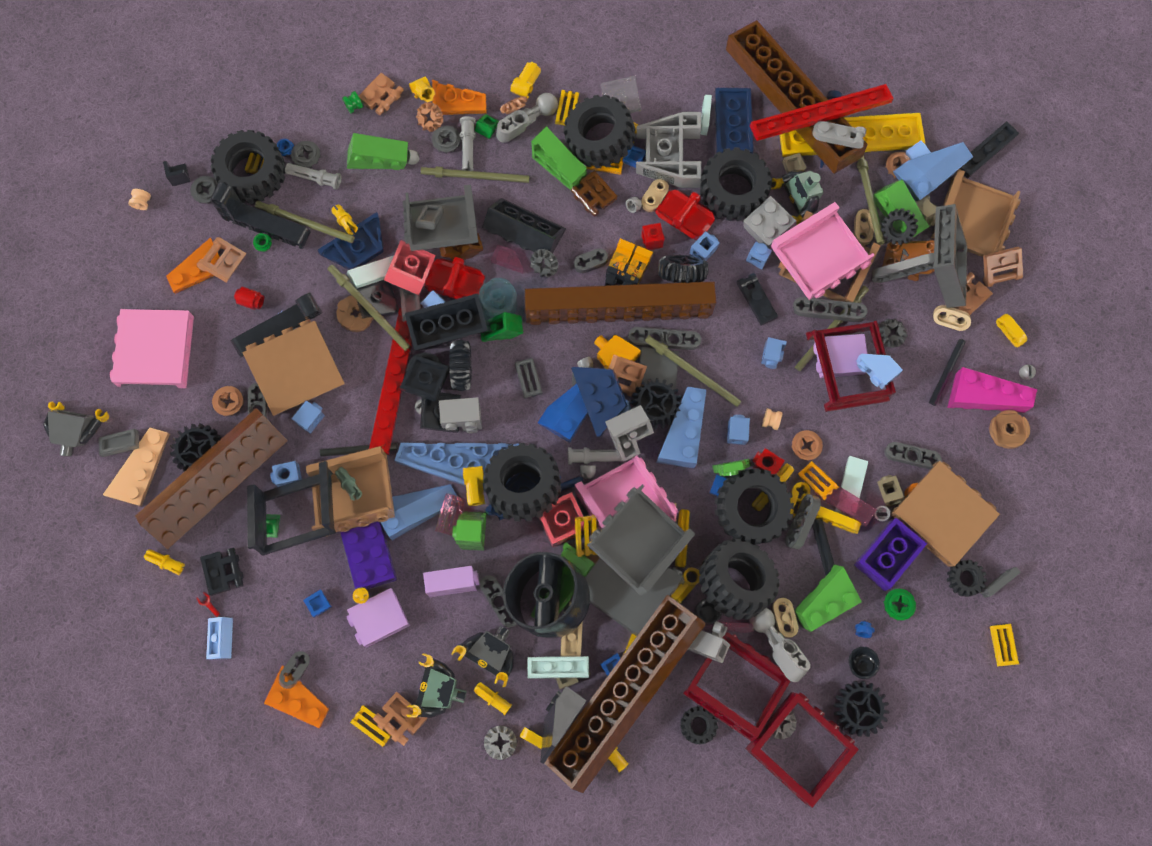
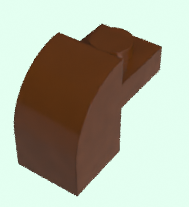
[439,233,484,261]

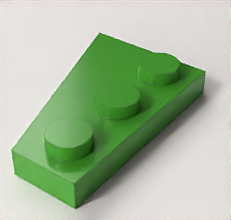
[712,459,751,476]

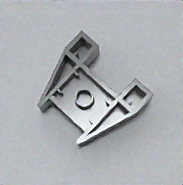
[636,112,701,188]

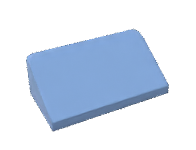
[207,617,233,659]

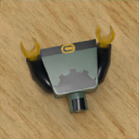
[771,170,823,226]
[406,653,467,718]

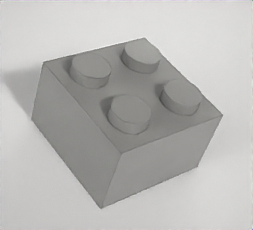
[743,196,796,250]

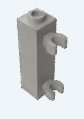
[688,621,730,663]

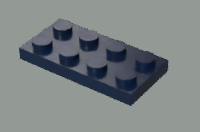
[714,88,753,154]

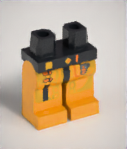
[605,238,653,286]

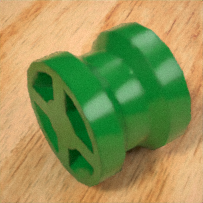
[342,91,363,114]

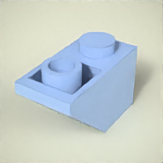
[856,354,903,389]

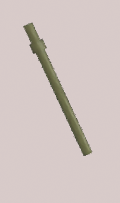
[857,155,885,245]
[421,166,530,183]
[255,201,355,243]
[327,264,411,351]
[795,286,869,371]
[645,335,741,407]

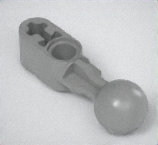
[496,93,558,143]
[749,608,810,682]

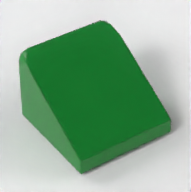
[475,114,499,139]
[266,514,280,538]

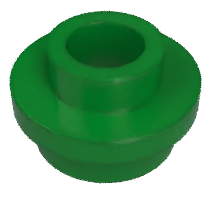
[253,233,272,252]

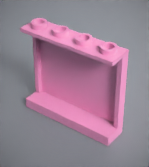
[771,202,874,300]
[110,309,194,388]
[575,456,678,530]

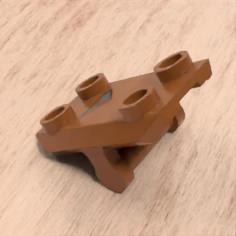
[882,240,934,281]

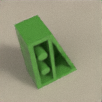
[453,511,487,551]

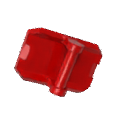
[655,190,715,240]
[424,257,486,299]

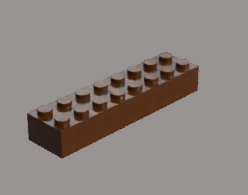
[135,408,288,550]

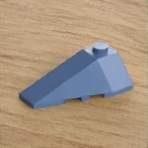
[893,142,973,201]
[381,484,460,541]

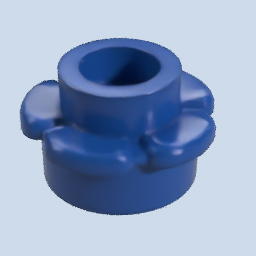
[277,139,294,156]
[855,621,875,638]

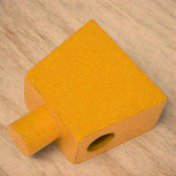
[594,335,641,379]

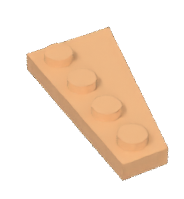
[103,428,170,507]

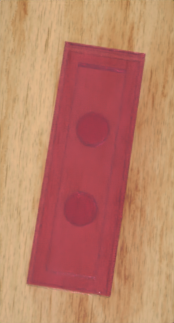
[815,480,877,527]

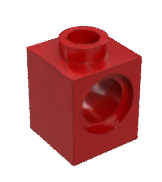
[641,223,665,250]
[752,448,785,474]

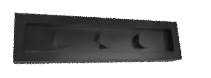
[959,121,1019,179]

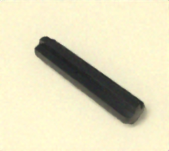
[812,519,835,576]

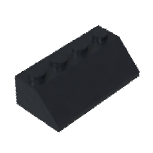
[482,198,566,253]
[405,293,491,350]

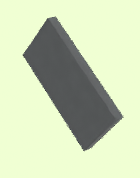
[640,347,679,425]

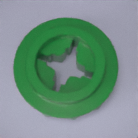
[883,588,916,621]

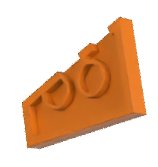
[264,665,329,728]

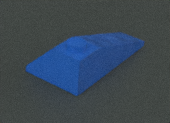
[538,384,588,443]

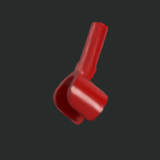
[196,592,220,617]

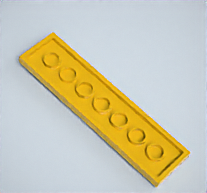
[779,113,926,157]

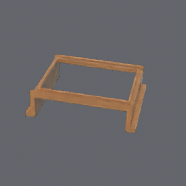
[778,211,881,302]

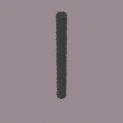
[320,443,398,457]

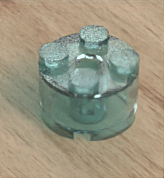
[479,278,517,319]

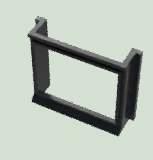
[247,461,336,556]

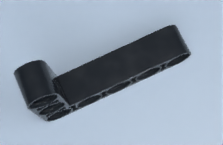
[210,183,311,249]
[230,292,323,358]

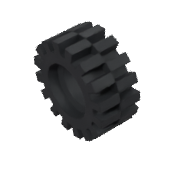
[881,208,918,245]
[947,560,987,597]
[680,706,718,744]

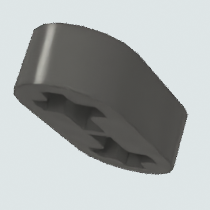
[574,248,608,273]
[279,651,310,689]

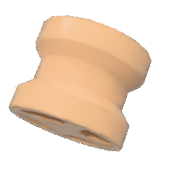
[128,189,151,210]
[762,408,782,430]

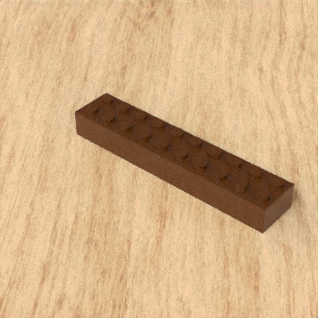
[726,20,868,174]
[525,282,716,325]
[545,595,706,793]

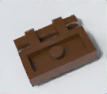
[571,170,618,217]

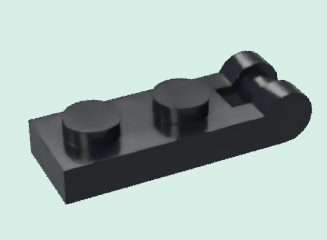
[737,273,778,326]

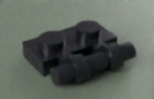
[200,548,244,596]

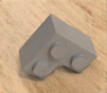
[439,397,482,433]
[605,405,654,462]

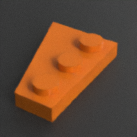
[432,80,487,115]
[166,237,220,294]

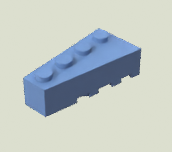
[656,387,706,468]

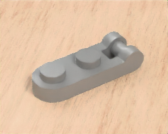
[812,121,866,149]

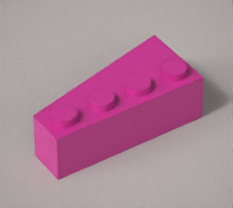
[947,367,1037,413]

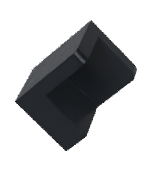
[163,161,190,186]

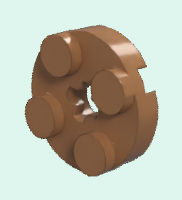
[336,295,374,332]
[989,410,1030,449]

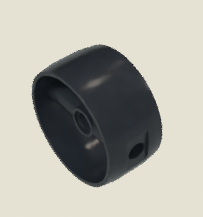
[503,552,590,638]

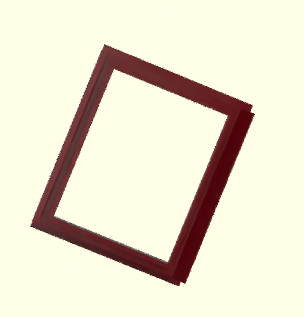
[806,321,896,412]

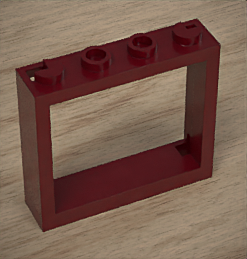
[683,631,790,742]
[745,692,859,808]

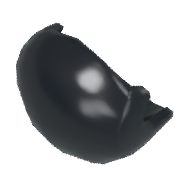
[848,646,880,679]

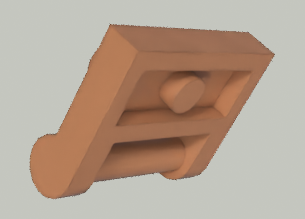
[197,237,246,283]
[983,247,1023,287]
[609,355,647,397]

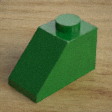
[481,312,523,342]

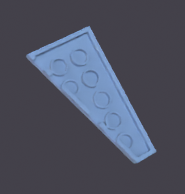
[394,443,519,493]

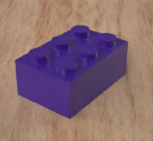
[854,518,927,591]
[340,521,397,590]

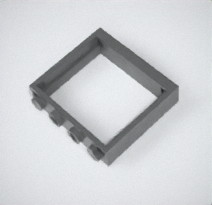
[933,204,968,308]

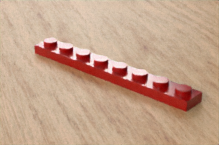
[750,84,894,141]
[369,308,412,455]

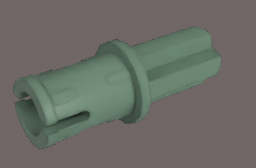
[335,467,362,501]

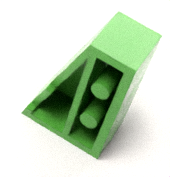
[531,126,587,190]
[347,133,408,170]
[873,179,929,238]
[794,565,862,631]

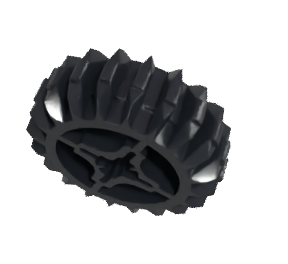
[658,254,709,283]
[449,340,472,391]
[630,378,682,429]
[170,423,222,472]
[833,681,889,737]

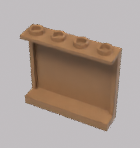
[931,169,1021,257]
[242,319,345,416]
[306,446,395,537]
[890,461,1000,567]

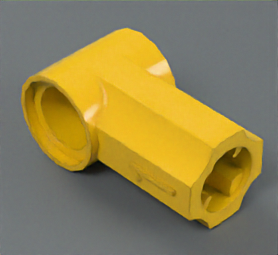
[510,62,541,99]
[409,76,435,103]
[463,466,485,506]
[671,567,700,603]

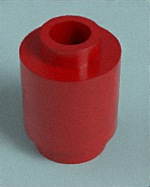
[234,286,265,310]

